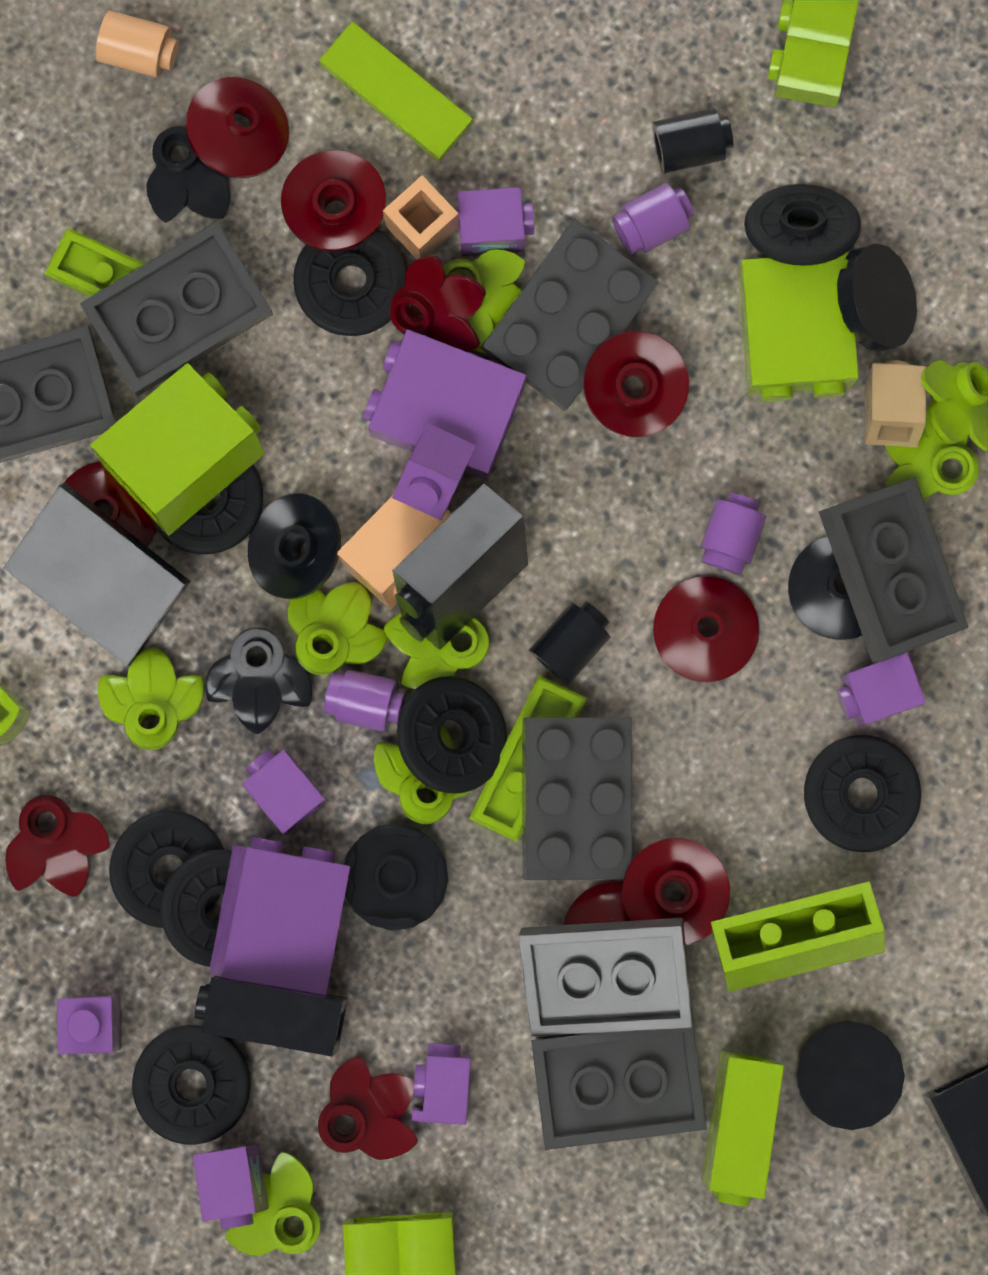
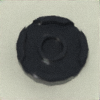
[837,243,917,352]
[344,823,449,931]
[795,1020,905,1130]

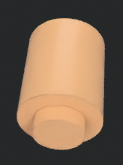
[96,10,179,78]

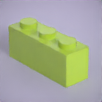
[711,881,885,992]

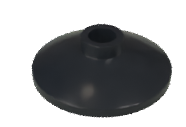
[248,493,341,599]
[788,536,863,640]

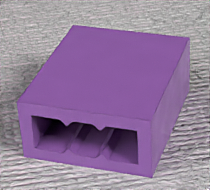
[363,329,526,481]
[209,837,350,995]

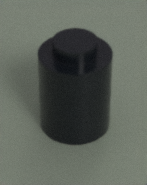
[652,108,734,174]
[528,601,611,685]

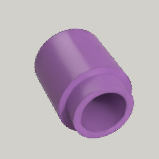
[612,183,694,254]
[700,493,767,575]
[324,669,406,733]

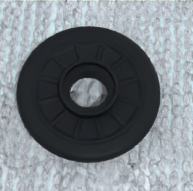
[744,184,861,266]
[293,229,408,336]
[151,464,264,555]
[397,676,507,794]
[804,735,921,852]
[109,811,224,928]
[160,849,232,967]
[132,1025,251,1145]

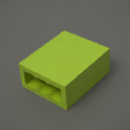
[737,252,859,402]
[90,362,266,536]
[701,1051,784,1207]

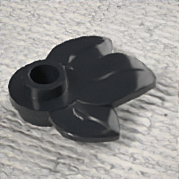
[146,126,230,223]
[205,627,312,734]

